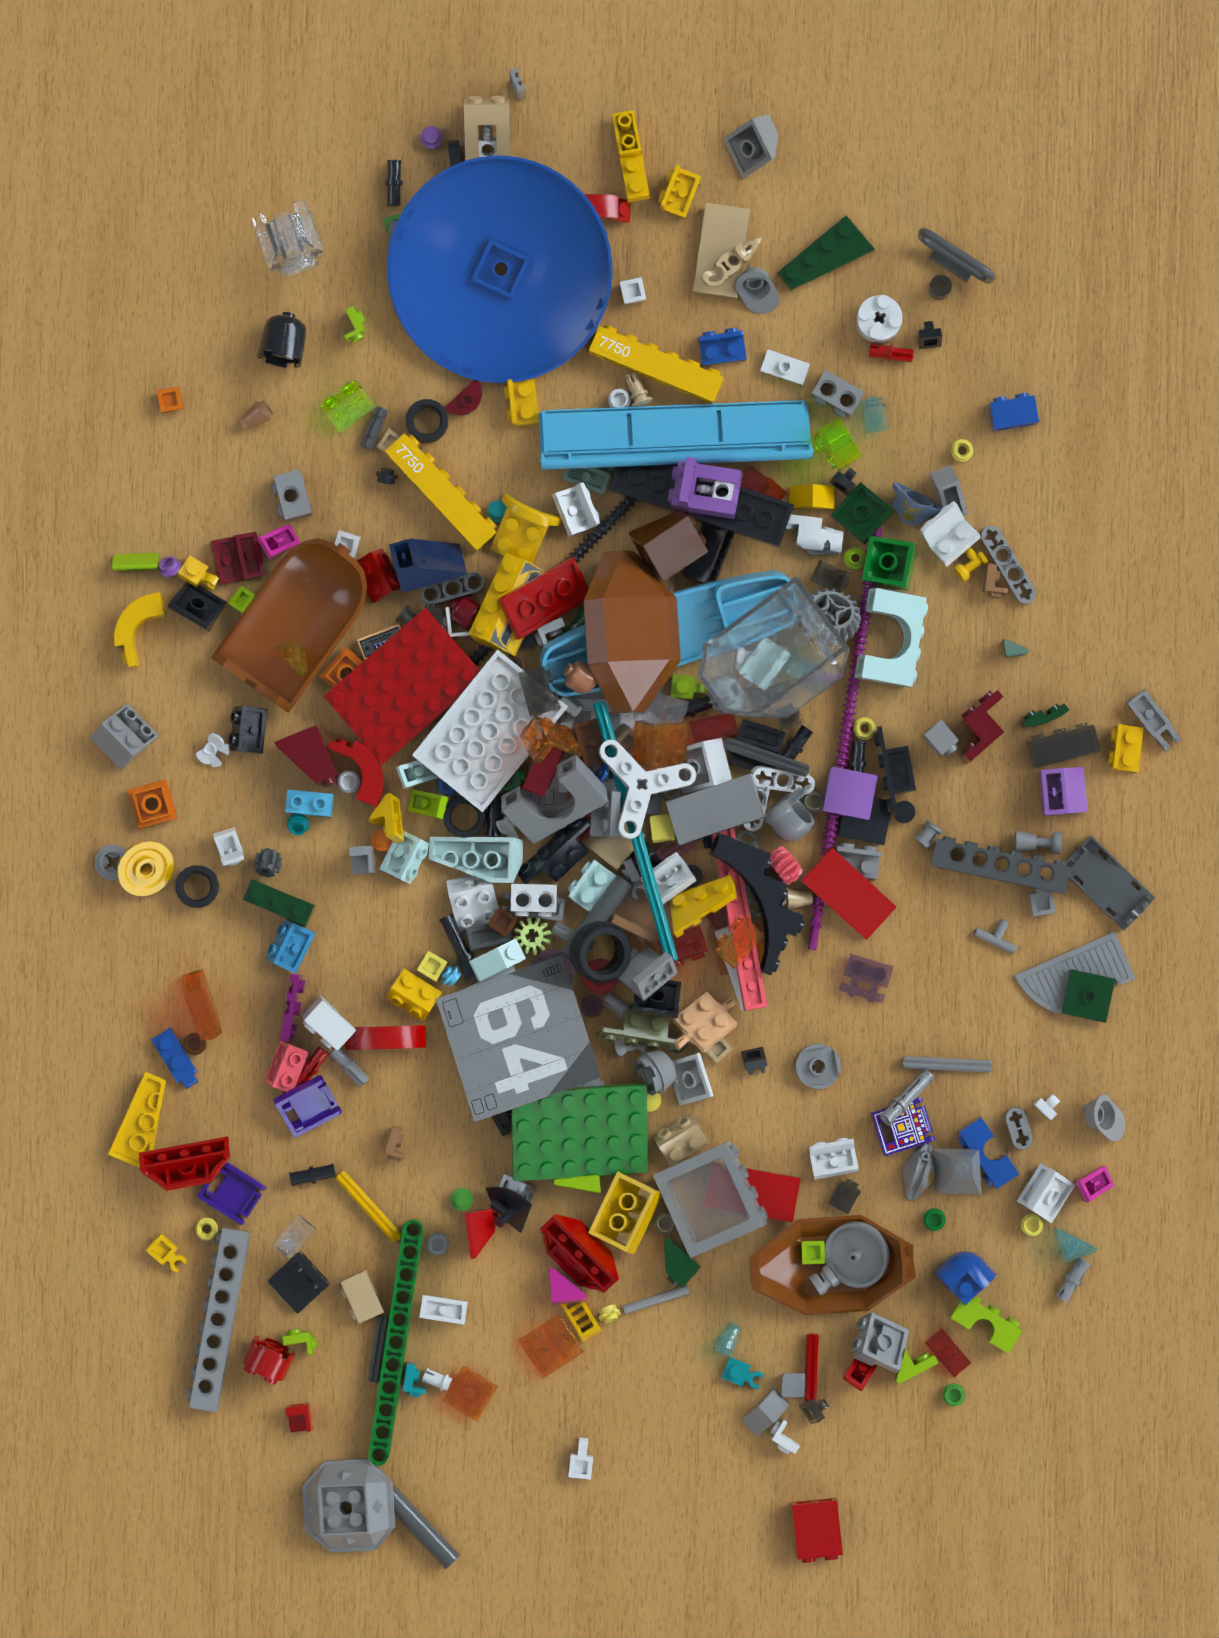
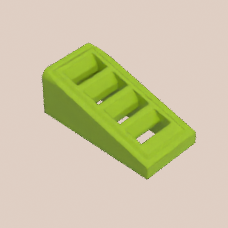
[554,1174,601,1193]

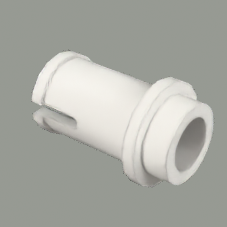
[422,1368,452,1391]

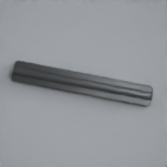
[724,737,810,777]

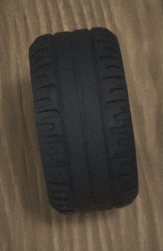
[569,921,632,983]

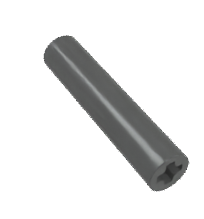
[560,875,633,959]
[393,1485,460,1569]

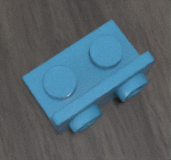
[266,919,315,974]

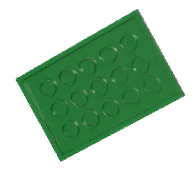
[511,1083,648,1181]

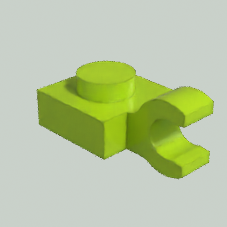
[671,674,709,699]

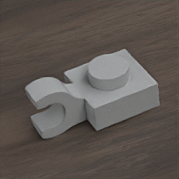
[622,859,646,900]
[1029,876,1056,917]

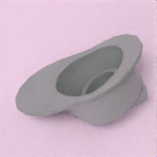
[735,265,779,314]
[1081,1095,1125,1141]

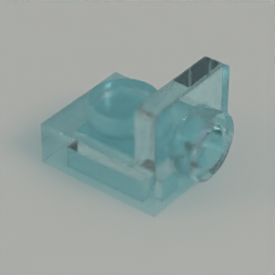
[860,396,888,433]

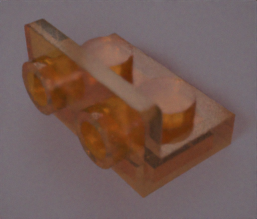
[714,915,764,969]

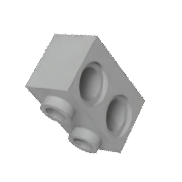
[811,370,864,418]

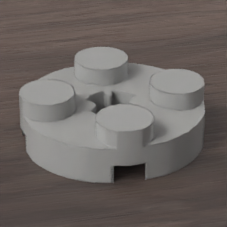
[795,1044,841,1089]

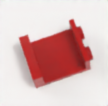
[791,1498,843,1563]

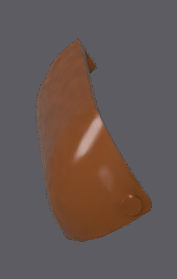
[211,538,367,713]

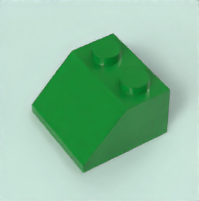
[862,536,917,591]

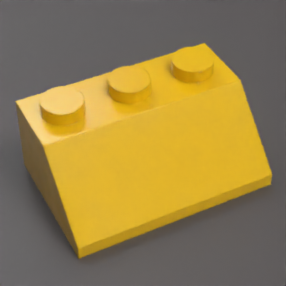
[588,1171,662,1254]

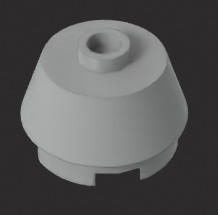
[634,1051,676,1095]

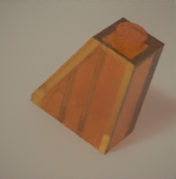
[182,969,222,1040]

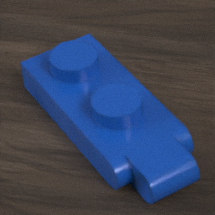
[151,1028,198,1089]

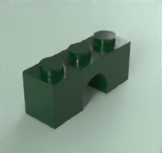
[243,879,316,926]

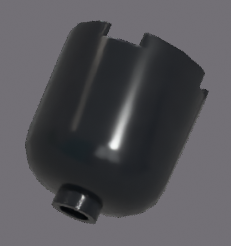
[257,312,306,368]

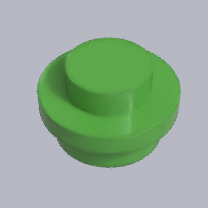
[450,1188,473,1211]
[942,1383,965,1406]

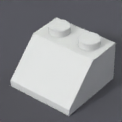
[672,738,732,794]

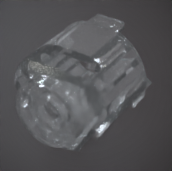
[253,200,324,278]

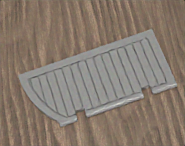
[1014,932,1135,1015]

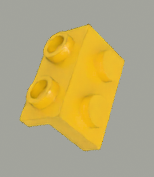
[658,165,702,219]
[386,968,442,1021]

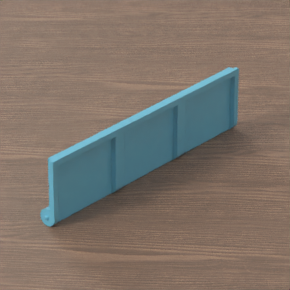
[538,400,814,470]

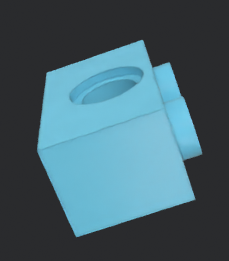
[285,789,334,817]

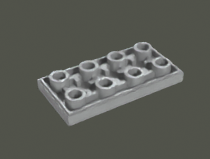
[666,774,765,846]

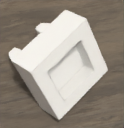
[1033,1094,1060,1120]

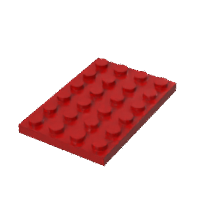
[323,608,480,765]

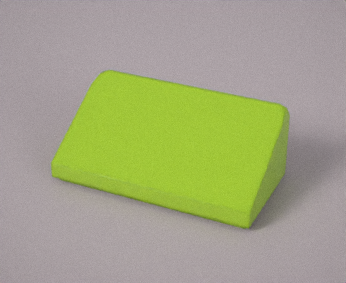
[112,553,159,572]

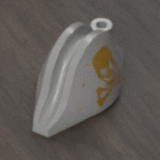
[902,1143,936,1201]

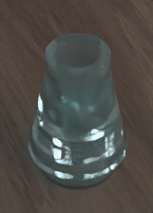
[713,1322,742,1358]

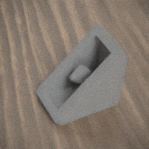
[741,1389,789,1436]

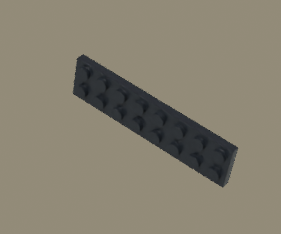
[609,464,794,548]

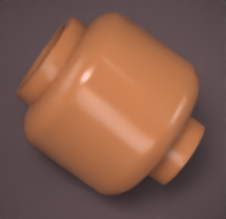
[563,661,597,694]

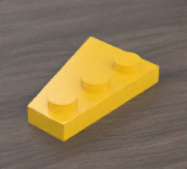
[669,875,737,938]

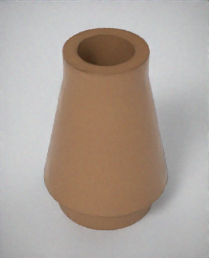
[238,400,273,430]

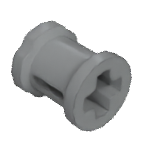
[914,820,943,850]

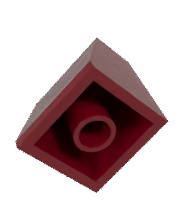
[274,725,339,788]

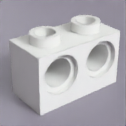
[511,884,557,917]

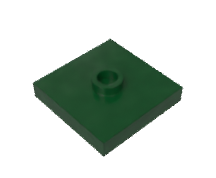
[831,482,894,545]
[1061,969,1115,1023]

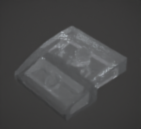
[632,692,689,746]

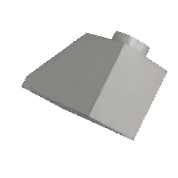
[930,465,968,516]

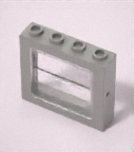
[653,1140,768,1258]

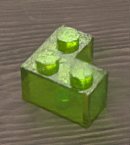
[813,417,863,472]

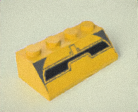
[469,553,545,657]

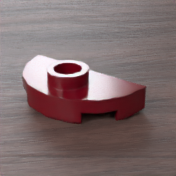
[444,380,482,416]

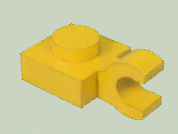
[177,555,219,590]

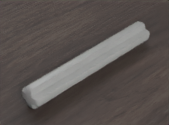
[902,1056,992,1073]

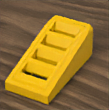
[560,1302,602,1342]

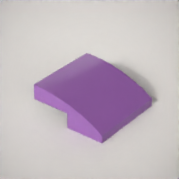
[822,767,878,820]

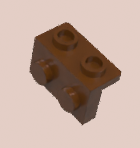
[569,718,607,768]

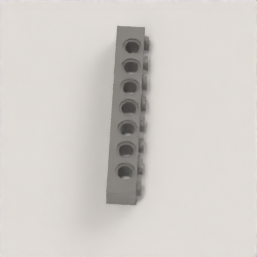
[187,1227,251,1412]

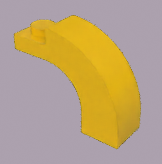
[114,592,166,669]

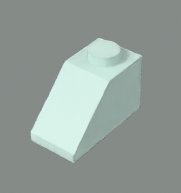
[469,939,526,982]

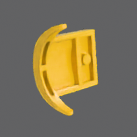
[490,492,563,564]

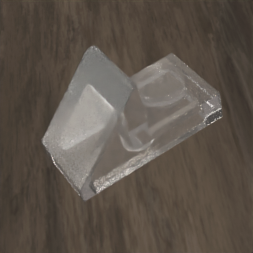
[273,1214,316,1259]

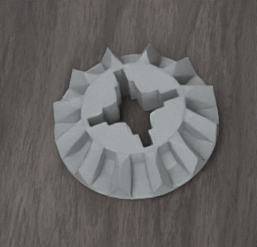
[95,845,125,881]

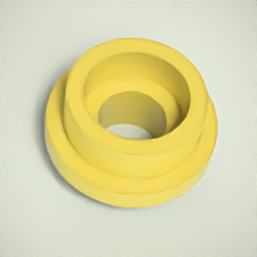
[951,439,973,462]
[853,717,876,740]
[195,1218,218,1240]

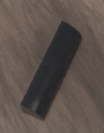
[682,523,735,584]

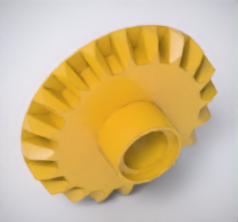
[116,840,174,896]

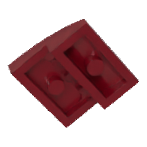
[210,531,266,586]

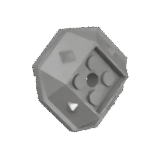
[302,1458,396,1552]

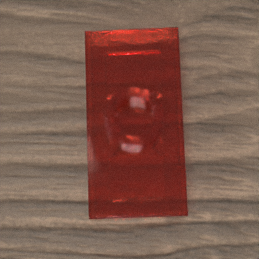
[924,1328,971,1377]

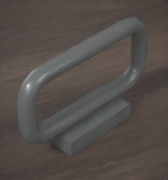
[917,228,995,284]

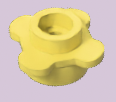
[599,1305,621,1323]

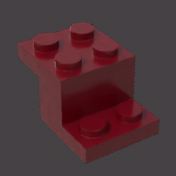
[960,690,1004,764]

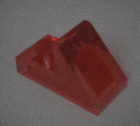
[740,466,787,500]

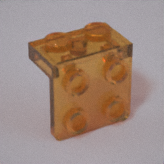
[520,715,583,764]

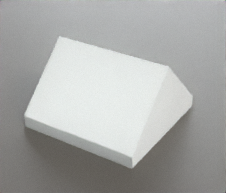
[672,1052,714,1106]

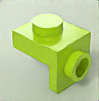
[344,306,367,343]
[282,1328,317,1355]

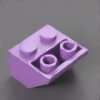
[1038,767,1088,816]

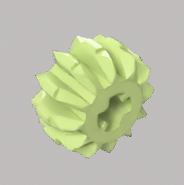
[513,917,551,955]

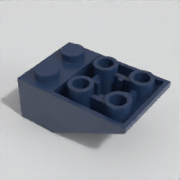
[389,538,468,593]

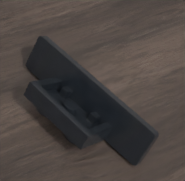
[873,726,916,817]
[518,815,591,884]

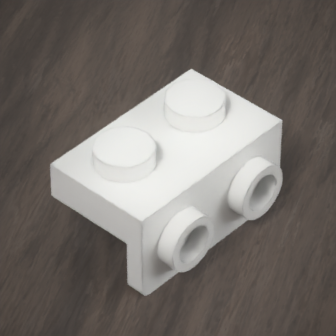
[552,482,600,537]
[640,853,697,904]
[809,1138,859,1180]

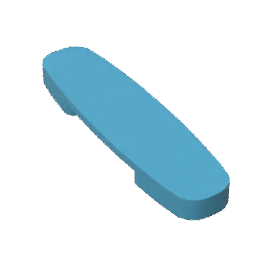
[540,570,801,697]

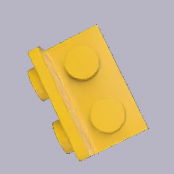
[504,378,539,427]
[1108,724,1144,773]

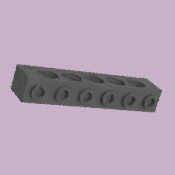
[931,836,1071,895]

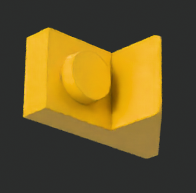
[369,793,404,843]

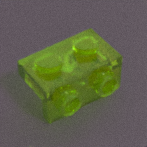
[320,380,376,433]

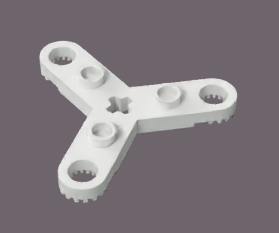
[598,740,696,839]

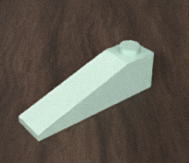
[429,837,523,883]

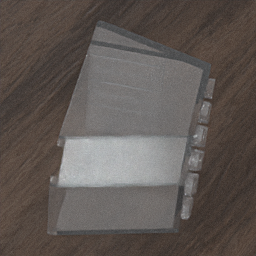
[698,576,850,718]

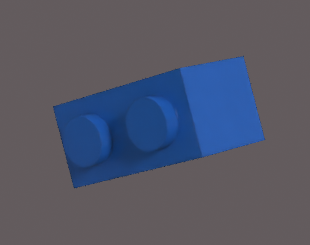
[988,393,1039,432]

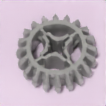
[800,588,861,645]

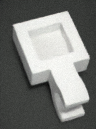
[568,1437,593,1480]

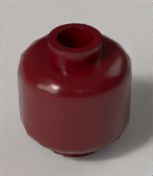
[450,596,481,630]

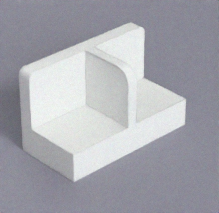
[419,1294,468,1325]

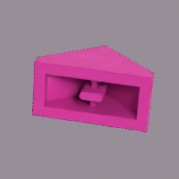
[257,524,301,561]
[1073,1165,1115,1203]
[549,1267,589,1305]

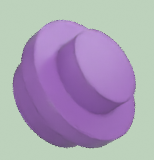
[420,126,443,149]
[159,556,181,577]

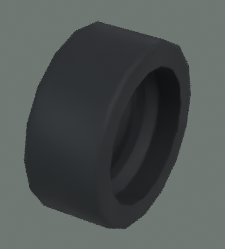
[406,399,448,443]
[443,796,486,838]
[175,865,219,908]

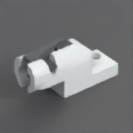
[786,515,843,556]

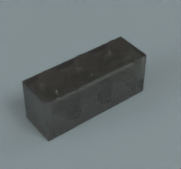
[1026,722,1101,769]

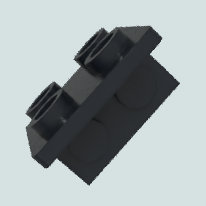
[268,1250,331,1313]

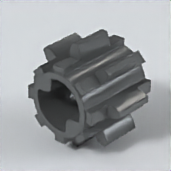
[253,848,282,878]

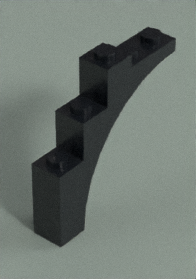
[709,833,804,975]

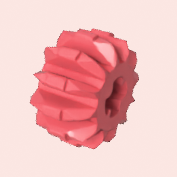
[769,846,803,885]

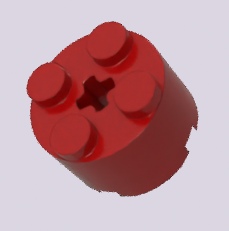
[243,1335,295,1385]

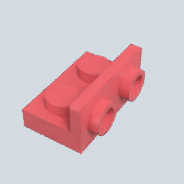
[264,1041,308,1092]

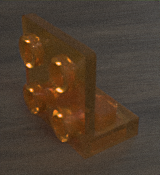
[634,720,687,770]

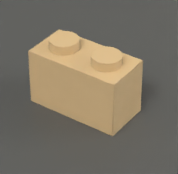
[339,1269,385,1323]

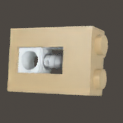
[464,96,511,161]

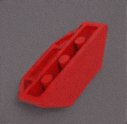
[139,1136,230,1191]
[540,1214,619,1293]

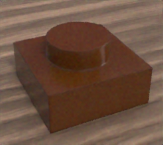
[486,906,518,938]

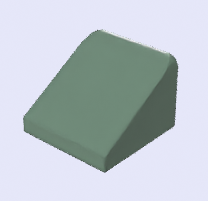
[1002,639,1029,658]

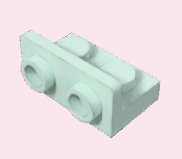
[380,831,429,884]
[567,860,616,911]

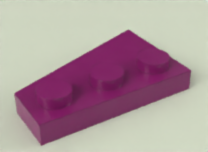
[280,973,306,1042]

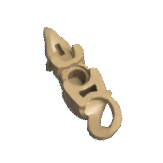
[701,237,762,287]

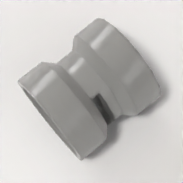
[809,1264,840,1296]

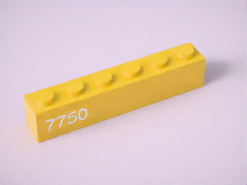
[589,325,724,404]
[385,433,497,552]

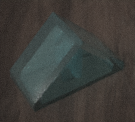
[1053,1227,1098,1262]

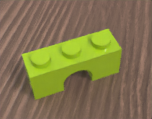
[949,1296,1022,1354]

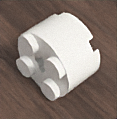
[856,295,902,344]

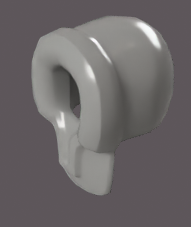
[764,785,814,842]

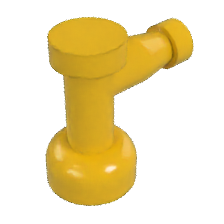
[954,547,988,582]

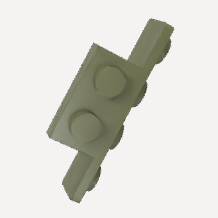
[596,1009,688,1054]

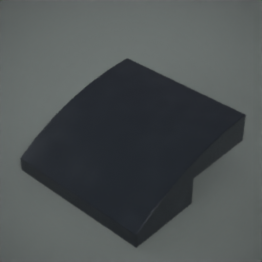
[729,719,786,778]
[837,797,891,845]

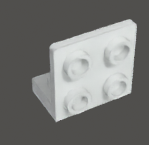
[920,501,981,566]
[446,875,498,932]

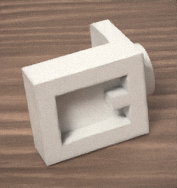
[534,618,565,647]

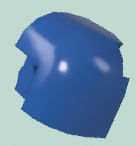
[932,1251,997,1305]

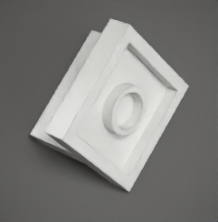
[1017,1163,1075,1223]

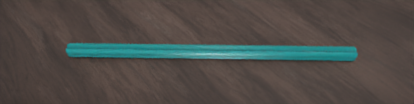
[593,701,678,961]

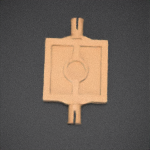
[673,992,737,1053]

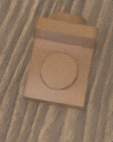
[983,564,1008,598]
[384,1126,408,1162]

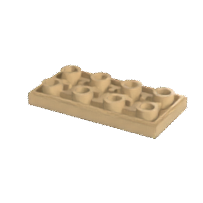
[693,203,750,299]

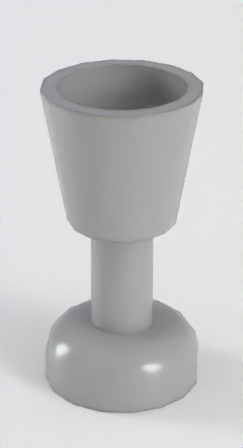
[1014,831,1062,854]

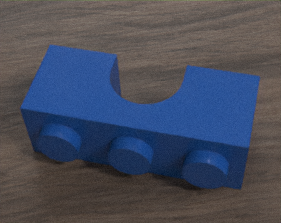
[957,1117,1019,1189]

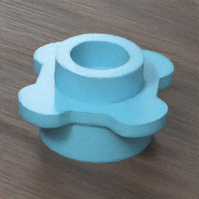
[440,964,461,986]

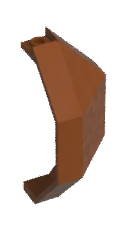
[584,550,681,714]
[749,1215,916,1315]

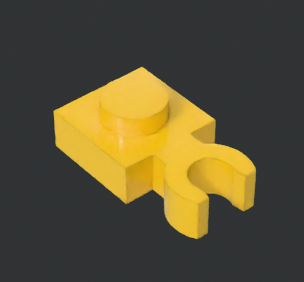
[146,1232,187,1272]

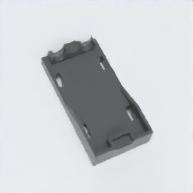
[1065,835,1155,931]

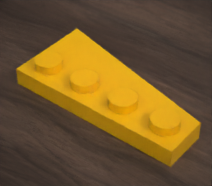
[108,1071,166,1168]

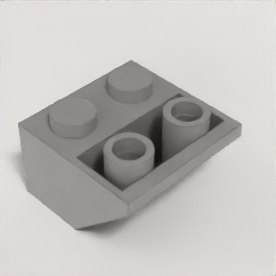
[90,704,159,770]

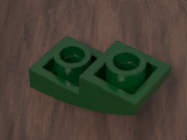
[1021,703,1069,728]

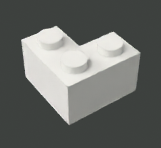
[301,995,356,1051]

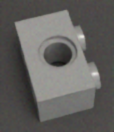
[271,469,313,522]
[921,720,959,757]

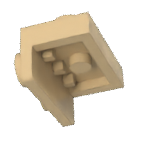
[653,1113,709,1166]

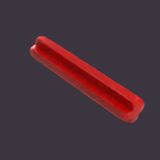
[804,1333,819,1401]

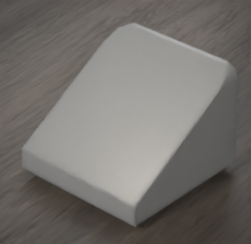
[782,1373,805,1398]

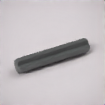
[368,1315,389,1383]

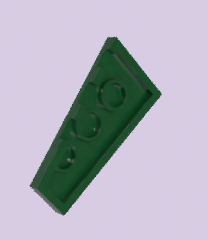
[777,215,875,291]

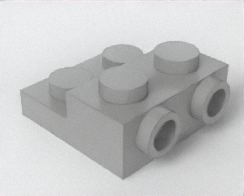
[851,1312,909,1373]

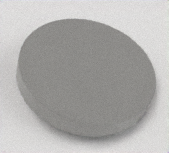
[825,1221,890,1288]

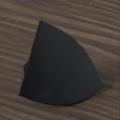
[486,1187,532,1233]

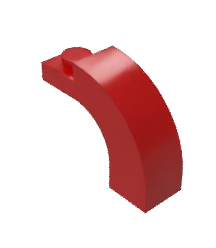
[585,194,630,223]
[328,738,384,807]
[345,1025,426,1050]

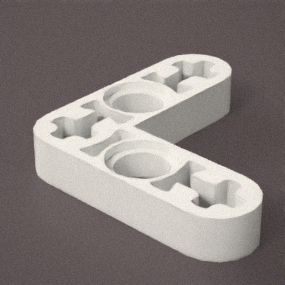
[743,766,815,831]

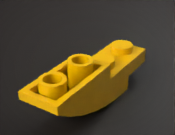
[612,110,650,203]

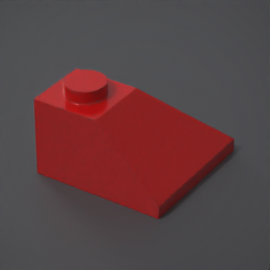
[465,1208,499,1259]

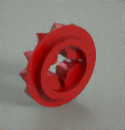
[583,958,618,995]

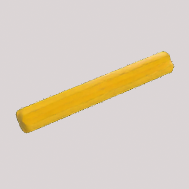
[335,1171,402,1243]

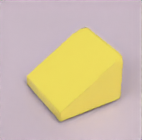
[649,814,675,843]

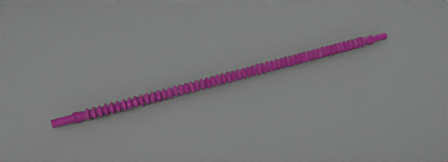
[808,528,883,950]

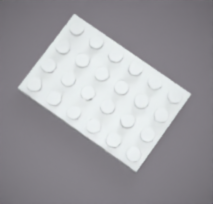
[412,650,568,812]

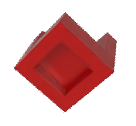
[285,1402,313,1432]

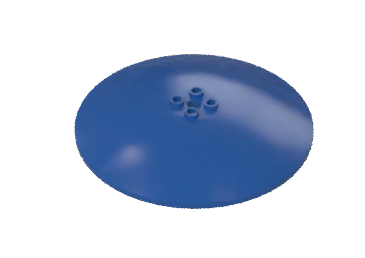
[387,156,613,383]

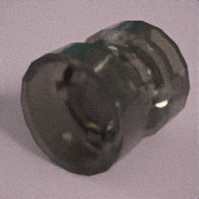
[928,274,952,300]

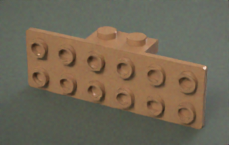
[571,879,711,961]

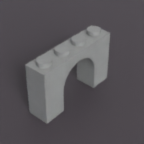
[501,754,608,844]

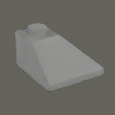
[723,114,778,179]
[934,1149,982,1195]

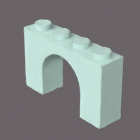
[854,588,928,687]

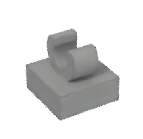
[561,696,585,722]

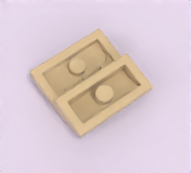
[582,815,646,870]

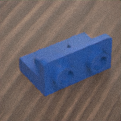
[698,328,747,367]

